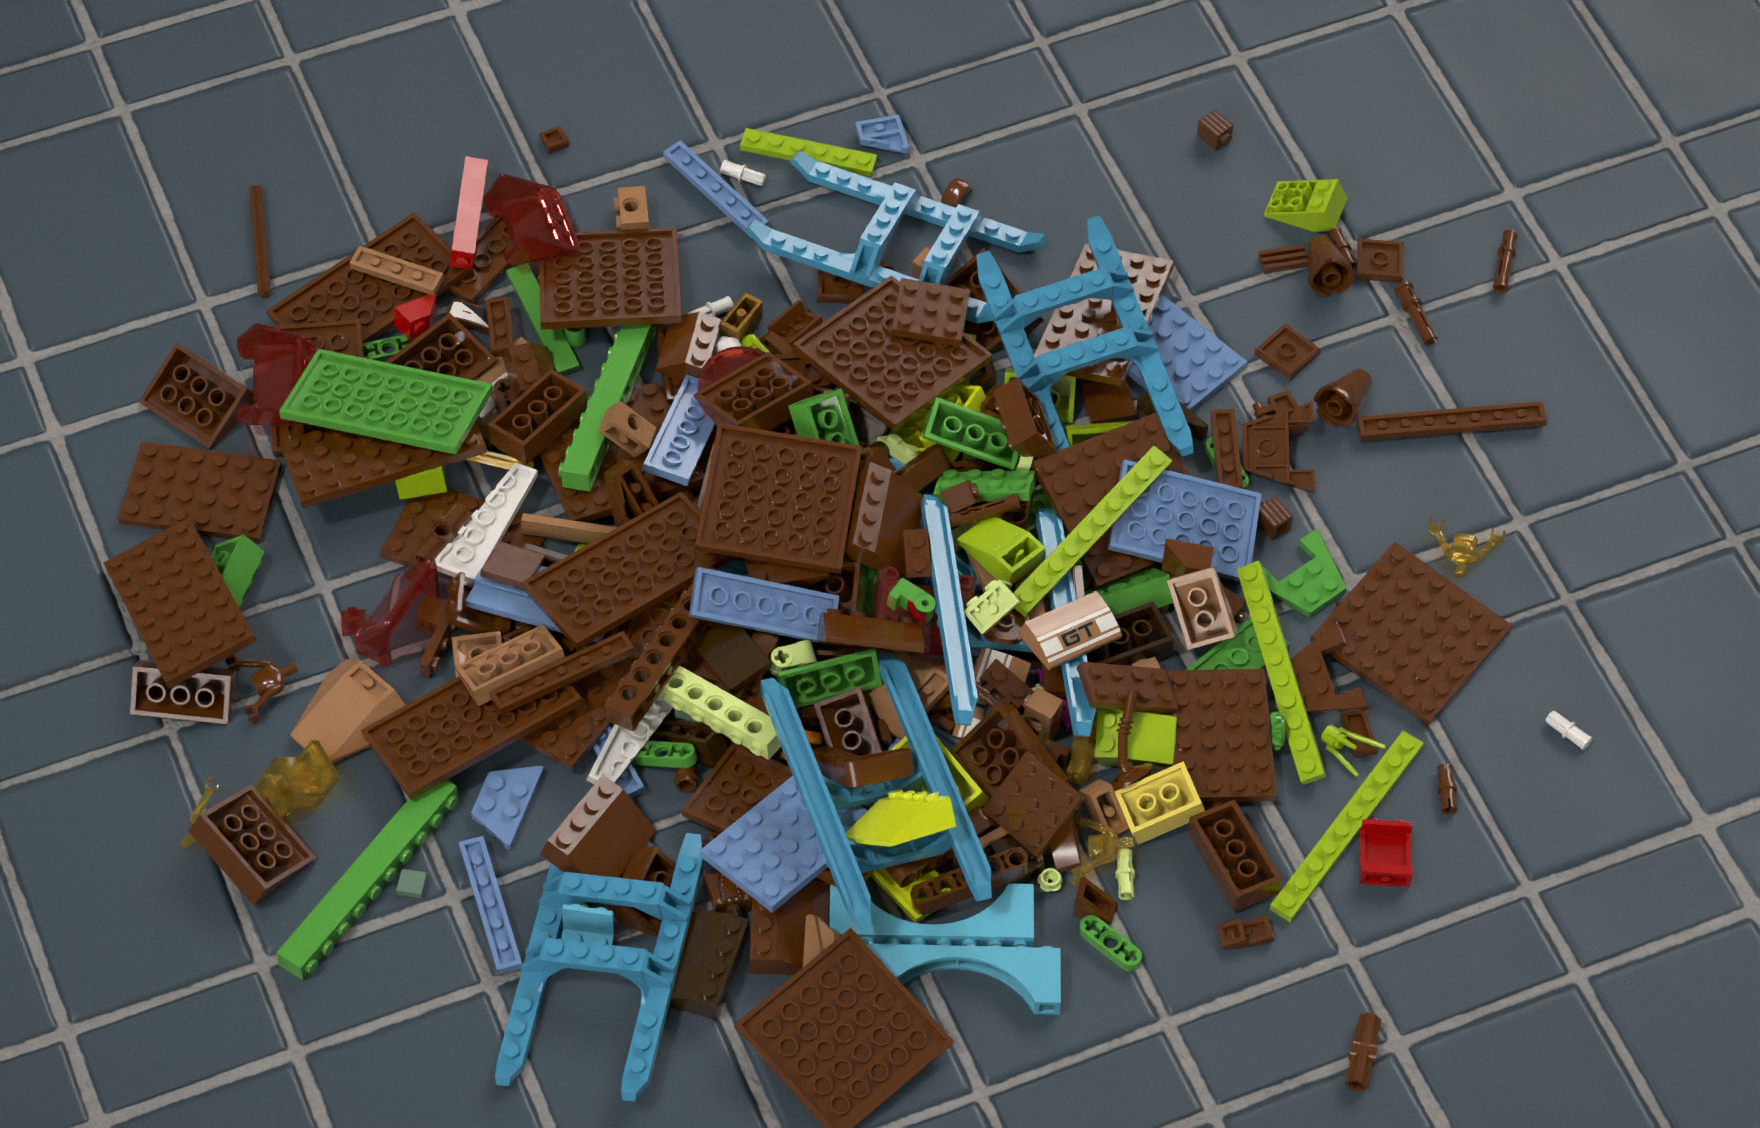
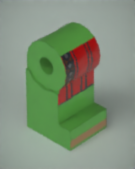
[887,578,936,622]

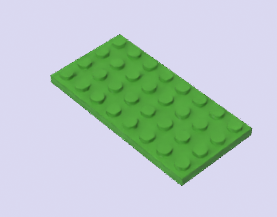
[279,349,493,454]

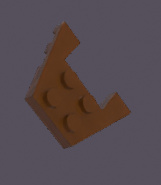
[1242,402,1315,493]
[1291,623,1369,715]

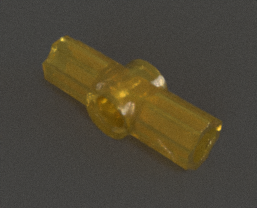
[1066,712,1098,785]

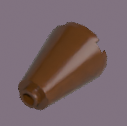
[1308,235,1354,297]
[1314,369,1372,427]

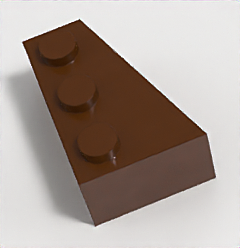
[604,460,659,528]

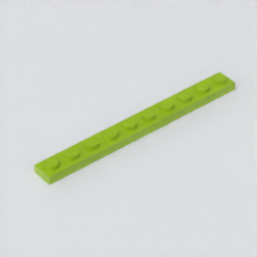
[1013,446,1172,617]
[1237,561,1326,785]
[1269,731,1424,923]

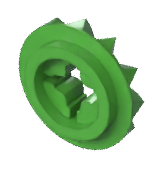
[1269,711,1285,751]

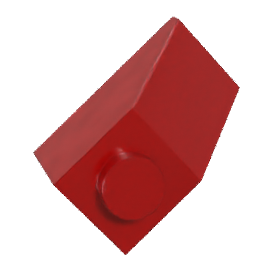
[394,294,437,340]

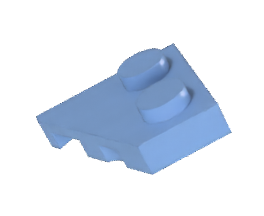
[855,115,909,154]

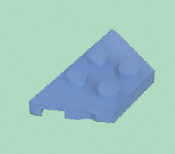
[471,766,544,851]

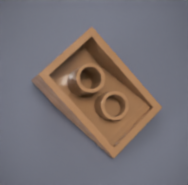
[1167,567,1238,650]

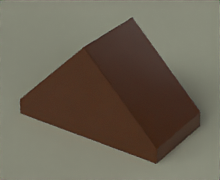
[1073,877,1117,925]

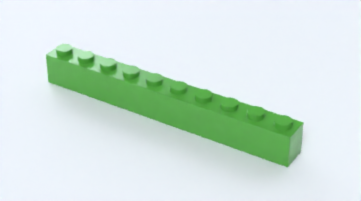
[558,324,657,492]
[276,780,458,980]

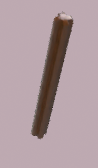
[249,185,271,298]

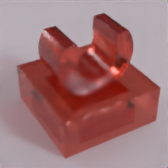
[341,607,367,636]

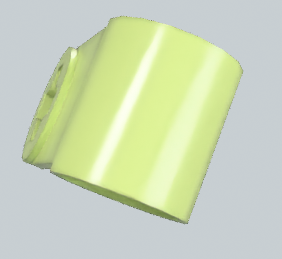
[769,640,818,677]

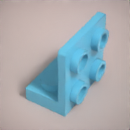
[561,904,615,945]

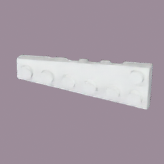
[432,463,538,584]
[586,699,673,784]

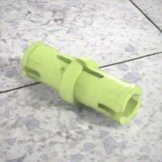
[1115,848,1135,900]

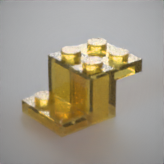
[253,740,341,822]

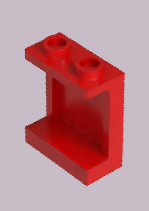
[1359,818,1413,887]

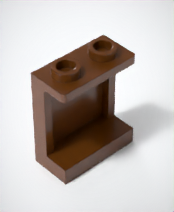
[445,572,511,638]

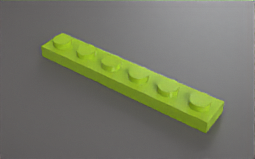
[740,128,877,177]

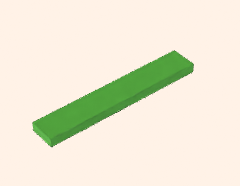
[506,263,580,376]

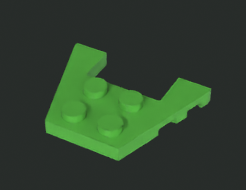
[1262,529,1347,618]

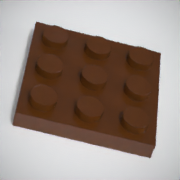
[891,278,970,347]
[983,751,1085,858]

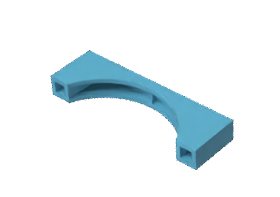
[830,884,1034,947]
[864,942,1061,1015]

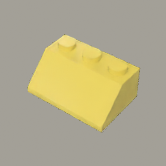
[1114,761,1205,845]

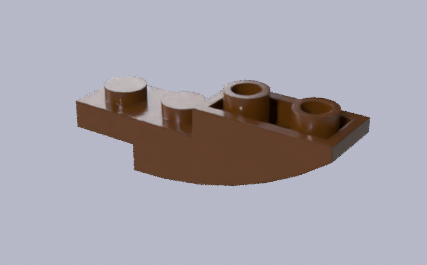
[1050,781,1082,872]

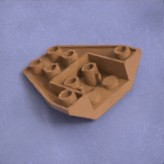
[864,649,949,740]
[290,659,406,767]

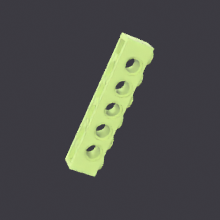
[657,666,781,760]

